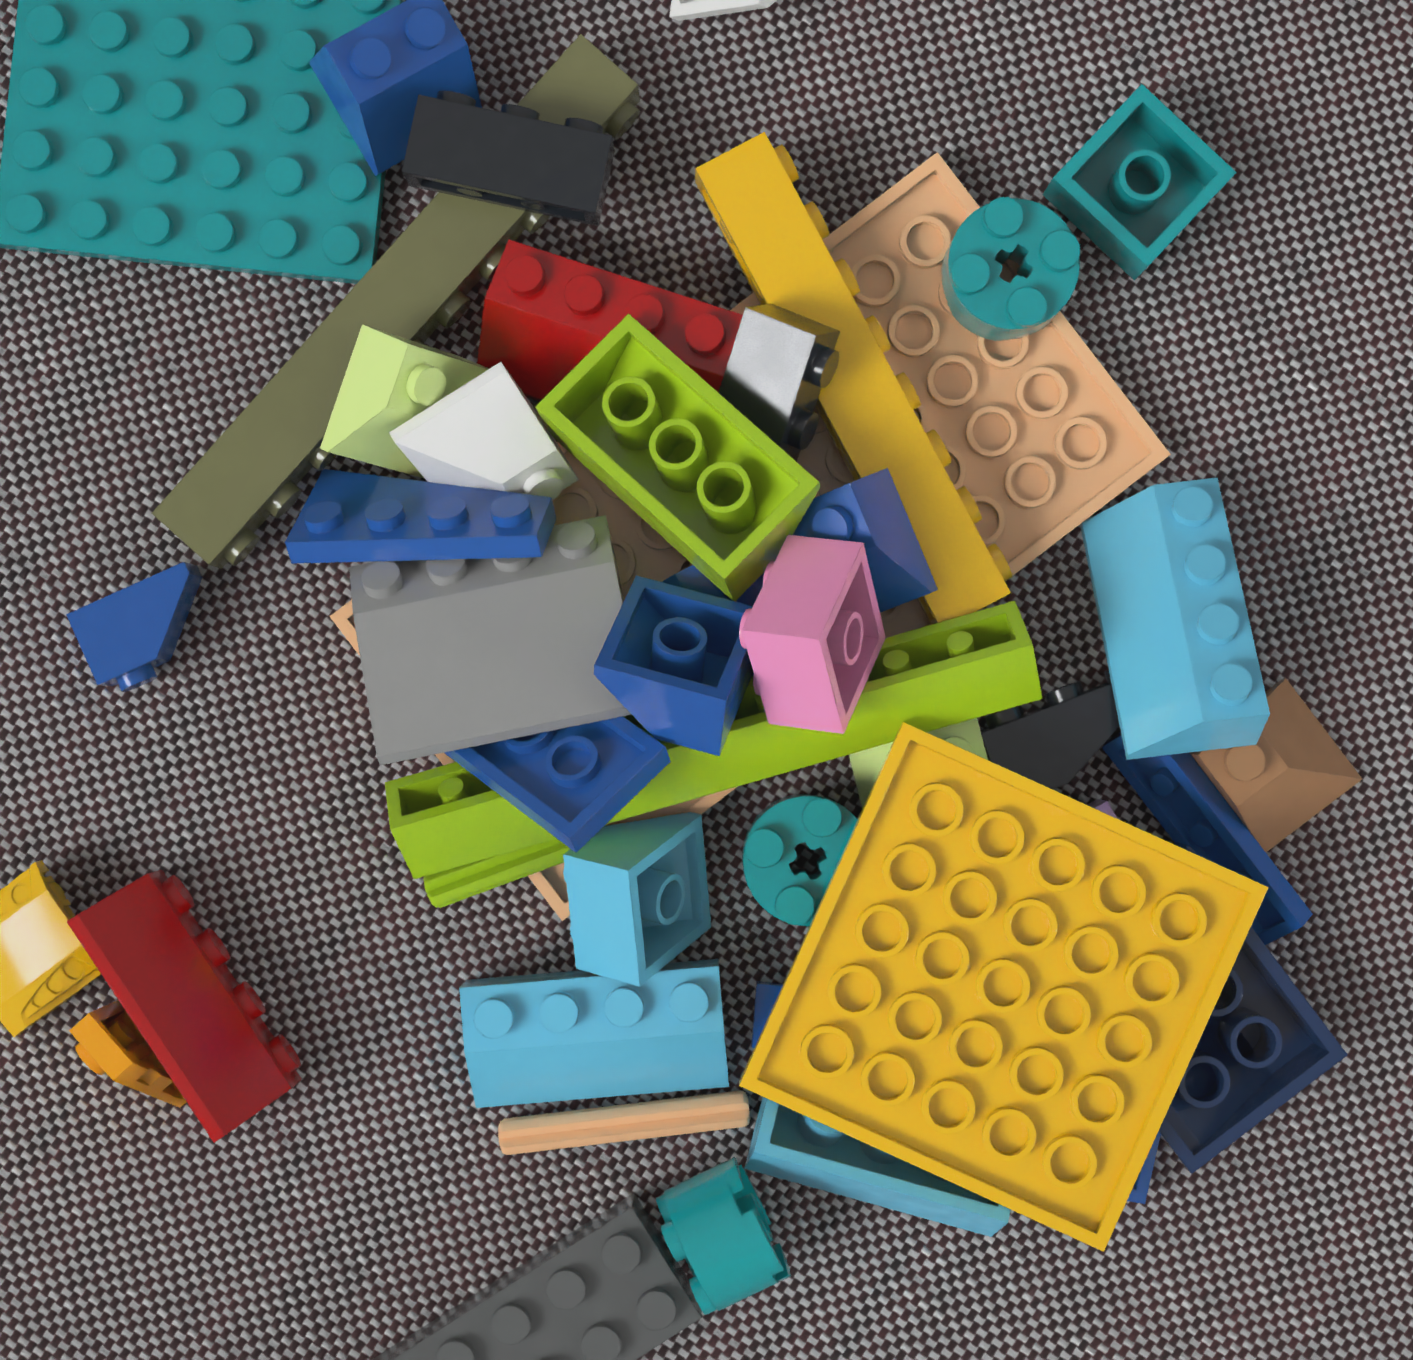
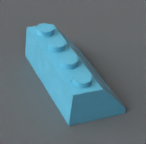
[1081,478,1270,760]
[459,959,729,1108]
[744,1097,1011,1237]

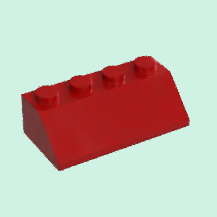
[477,239,743,402]
[67,870,302,1143]

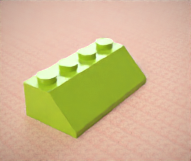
[535,314,821,601]

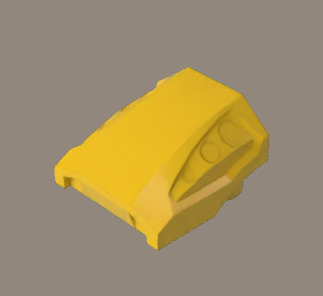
[0,860,101,1037]

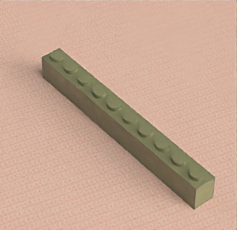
[151,34,640,569]

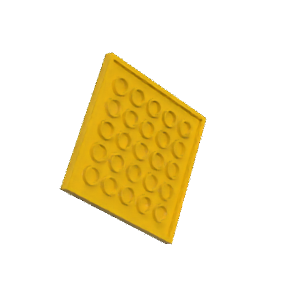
[739,722,1269,1252]

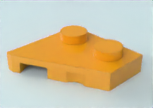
[69,1000,187,1108]

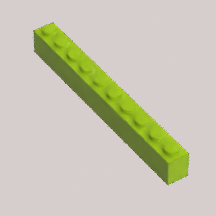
[385,601,1043,879]

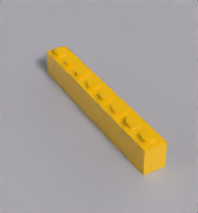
[695,132,1013,625]

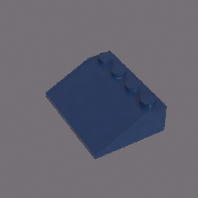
[1159,841,1348,1174]

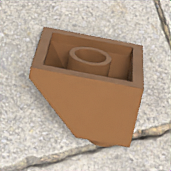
[1190,678,1362,852]

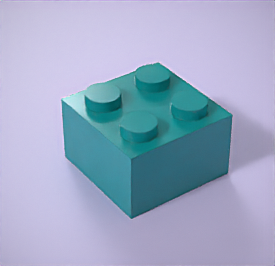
[1042,84,1237,281]

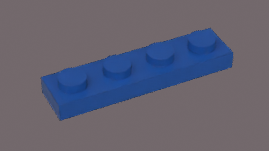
[1102,732,1313,945]

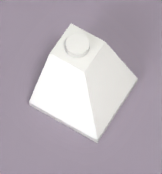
[389,362,579,500]

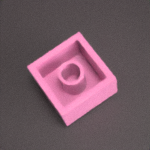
[739,535,886,734]

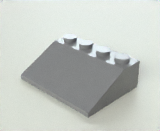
[349,515,632,765]

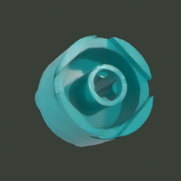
[941,197,1080,341]
[742,794,858,926]
[656,1157,791,1315]

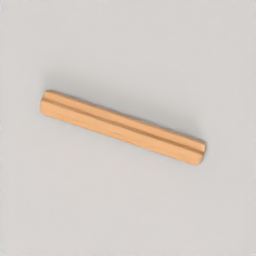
[498,1090,750,1155]

